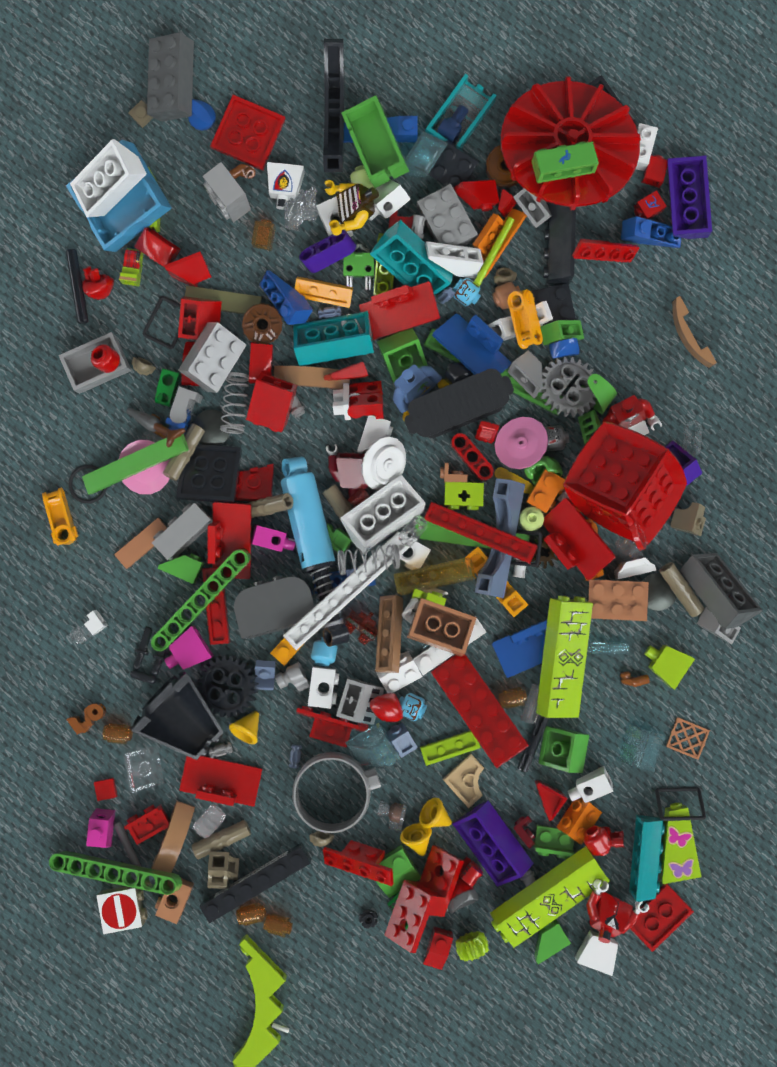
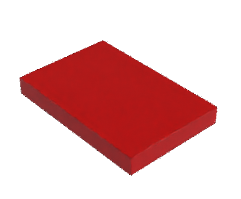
[630,884,694,952]

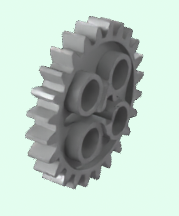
[539,357,597,417]

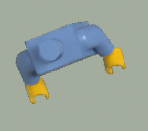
[393,364,449,420]

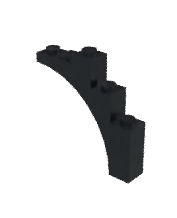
[323,39,345,172]

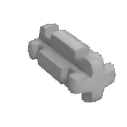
[209,742,233,758]

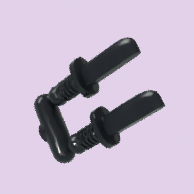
[130,626,167,684]

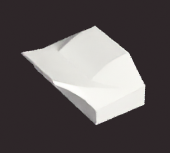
[614,558,656,579]

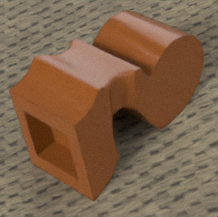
[66,703,106,735]

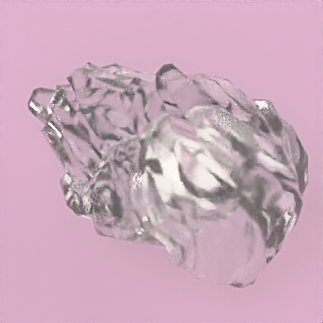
[284,186,318,232]

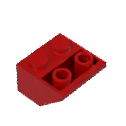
[178,296,222,340]

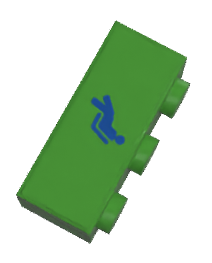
[532,142,599,183]

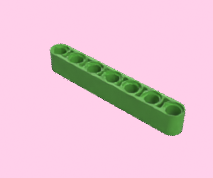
[151,549,251,651]
[49,851,182,895]

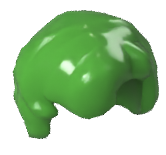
[524,456,563,484]

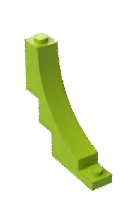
[232,934,287,1067]

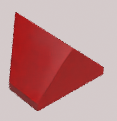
[535,780,568,821]

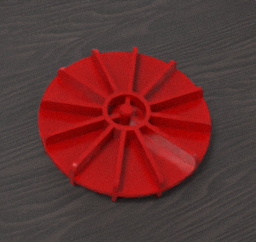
[500,76,641,210]

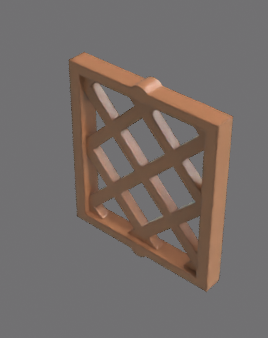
[666,717,710,760]

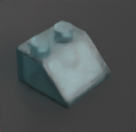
[345,723,401,769]

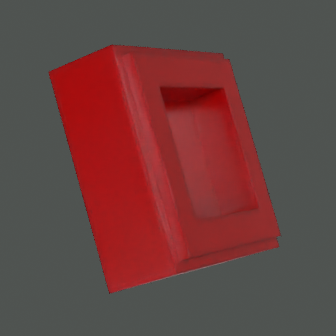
[94,778,117,801]

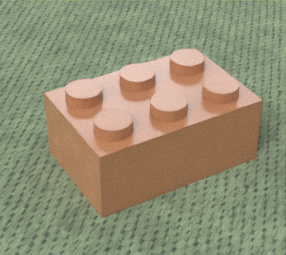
[588,580,649,621]
[407,598,477,656]

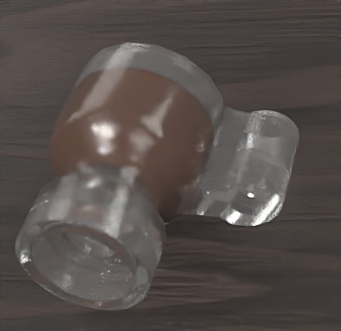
[377,801,407,832]

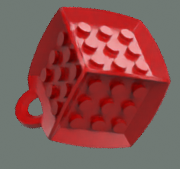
[563,422,687,551]

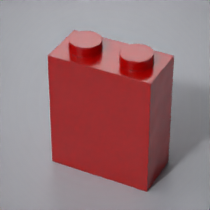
[246,372,298,432]

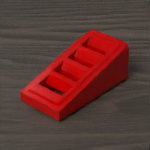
[324,362,368,381]
[475,421,499,444]

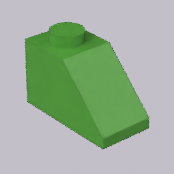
[540,320,584,345]
[158,553,205,584]
[534,919,571,964]

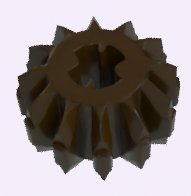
[531,536,559,569]

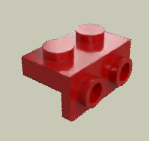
[124,804,170,845]

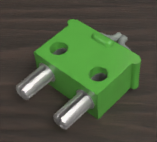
[343,244,374,290]

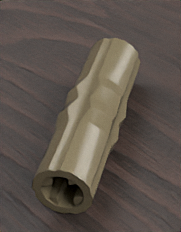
[163,423,205,481]
[322,484,353,522]
[244,493,293,518]
[659,562,704,617]
[192,820,251,860]

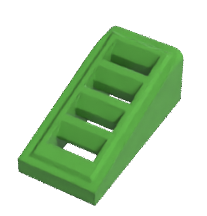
[578,410,601,444]

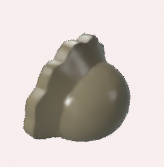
[494,268,517,286]
[132,357,156,376]
[310,831,334,847]

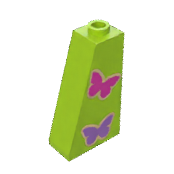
[659,802,701,884]

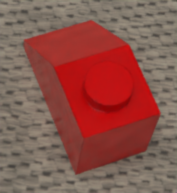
[453,180,499,212]
[423,926,453,970]

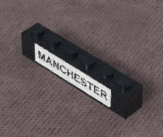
[199,842,312,924]

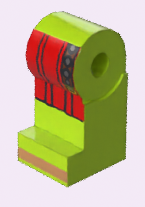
[119,248,143,286]

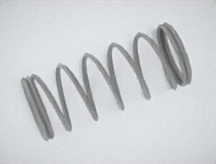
[220,372,249,434]
[337,544,400,575]

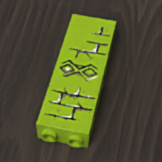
[536,595,593,718]
[490,846,610,948]

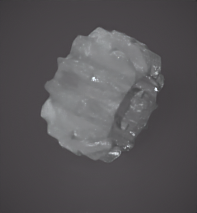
[193,804,226,838]

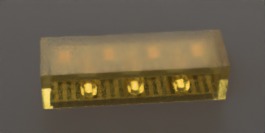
[393,557,476,596]

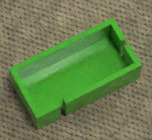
[341,95,409,188]

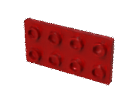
[359,281,440,341]
[543,498,616,580]
[208,502,252,579]
[179,756,262,807]

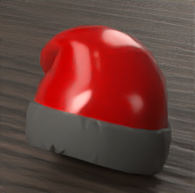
[446,879,479,914]

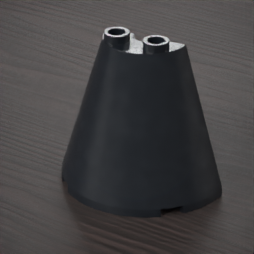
[131,671,223,760]

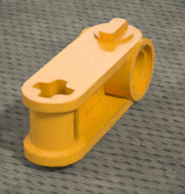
[507,289,543,349]
[42,487,79,546]

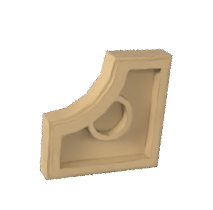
[443,754,484,808]

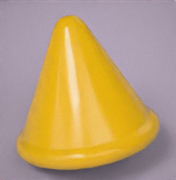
[229,711,259,744]
[419,797,452,828]
[400,823,432,856]

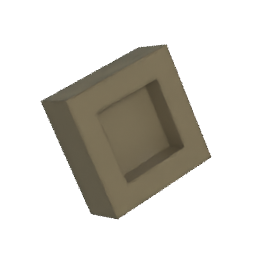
[128,100,153,128]

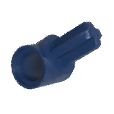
[437,105,468,143]

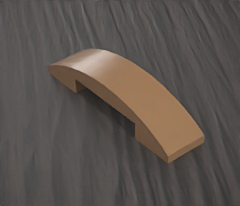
[672,296,717,368]
[274,366,350,390]
[151,801,195,873]

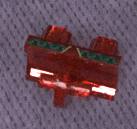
[345,610,378,645]

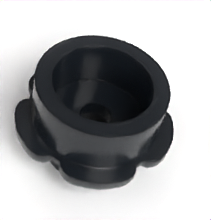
[359,909,378,929]

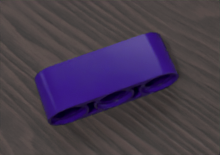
[299,230,356,273]

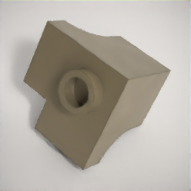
[670,502,706,536]
[207,851,239,889]

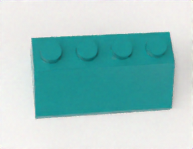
[370,220,453,295]
[293,311,374,366]
[629,815,665,902]

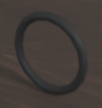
[68,465,107,504]

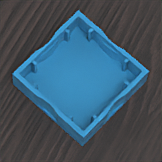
[66,140,172,252]

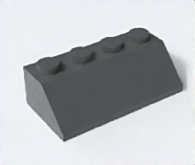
[679,553,763,629]

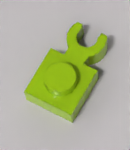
[411,589,446,606]

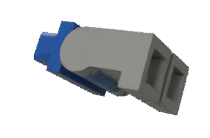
[165,386,203,434]

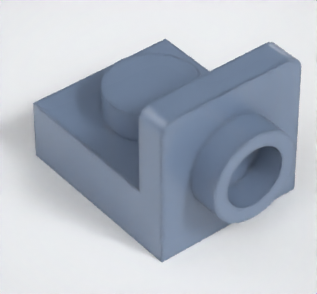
[254,660,275,690]
[386,723,418,758]

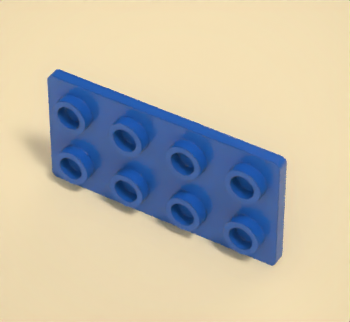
[432,313,511,375]
[492,618,548,678]

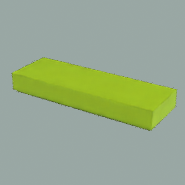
[420,730,481,766]

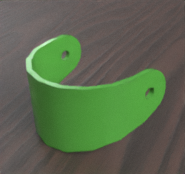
[581,374,617,414]

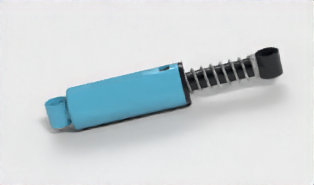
[281,456,349,647]

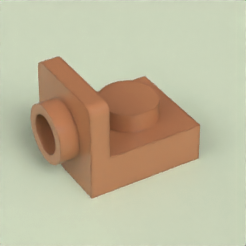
[440,463,468,483]

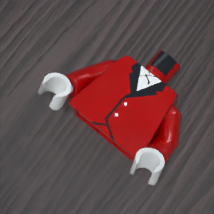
[602,395,662,430]
[586,879,649,943]

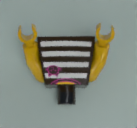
[325,180,379,236]

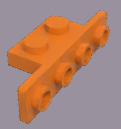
[472,209,527,277]

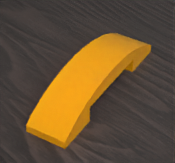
[464,547,528,617]

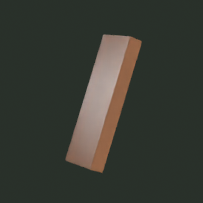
[114,518,167,569]

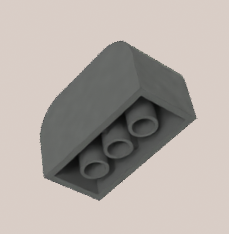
[234,575,317,639]

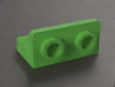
[533,825,574,859]

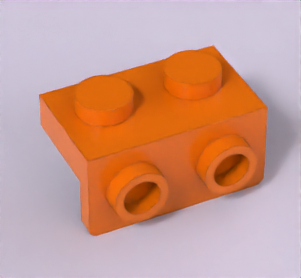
[526,468,565,513]
[557,798,602,845]

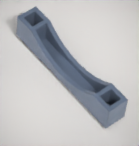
[475,478,525,598]

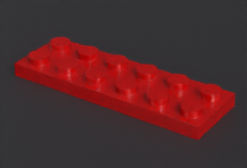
[431,655,529,768]

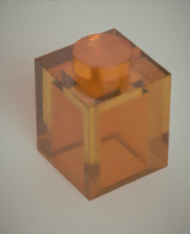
[251,219,276,251]

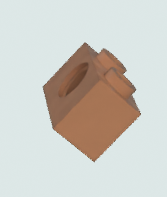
[155,878,194,924]

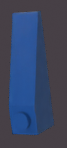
[344,116,418,143]

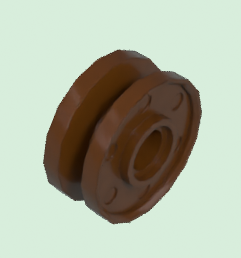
[486,145,518,188]
[242,303,283,344]

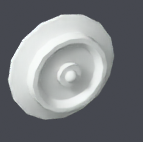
[362,436,406,490]

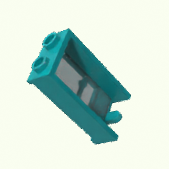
[425,74,497,148]

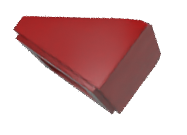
[498,189,516,217]

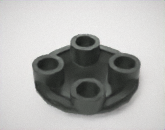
[194,409,231,446]
[643,573,677,611]

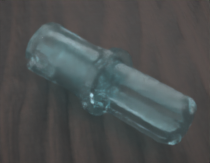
[589,640,629,656]

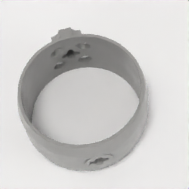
[292,752,381,833]

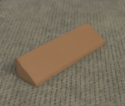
[375,595,403,673]

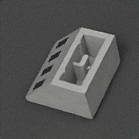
[336,677,385,725]

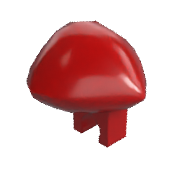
[82,266,114,300]
[369,693,403,722]

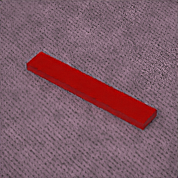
[424,502,538,564]

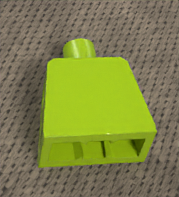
[644,645,695,690]

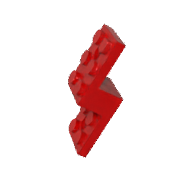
[384,845,464,953]

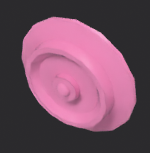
[495,417,549,469]
[118,440,170,494]

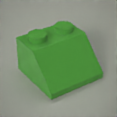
[377,328,428,383]
[538,726,589,773]
[376,845,421,898]

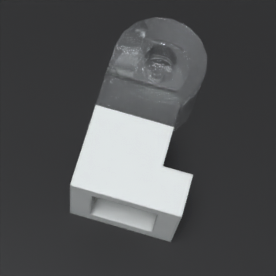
[70,610,108,644]

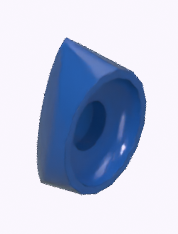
[188,99,216,131]
[549,338,580,359]

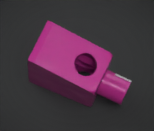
[251,525,295,552]
[164,626,214,670]
[86,808,115,848]

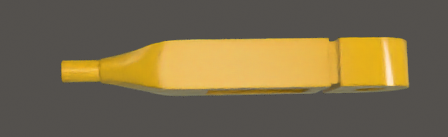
[494,467,534,494]

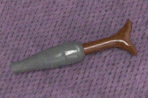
[126,407,186,447]

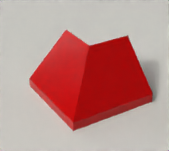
[164,251,211,287]

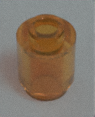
[498,687,528,709]
[103,723,133,744]
[236,902,266,926]
[263,914,293,938]

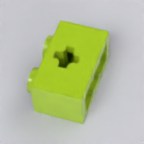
[444,482,484,511]

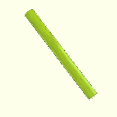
[473,217,515,286]

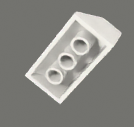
[70,139,147,217]
[340,475,425,555]

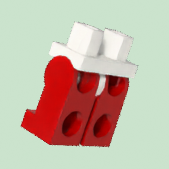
[333,381,384,420]

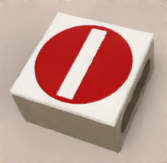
[97,886,148,934]

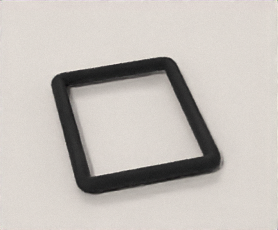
[142,296,181,349]
[510,530,542,567]
[655,787,706,821]

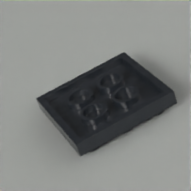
[176,444,242,503]

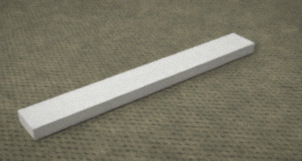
[283,532,411,650]

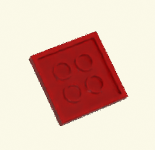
[210,95,286,171]

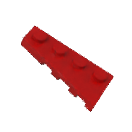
[235,464,274,501]

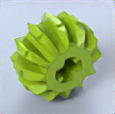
[455,931,489,961]

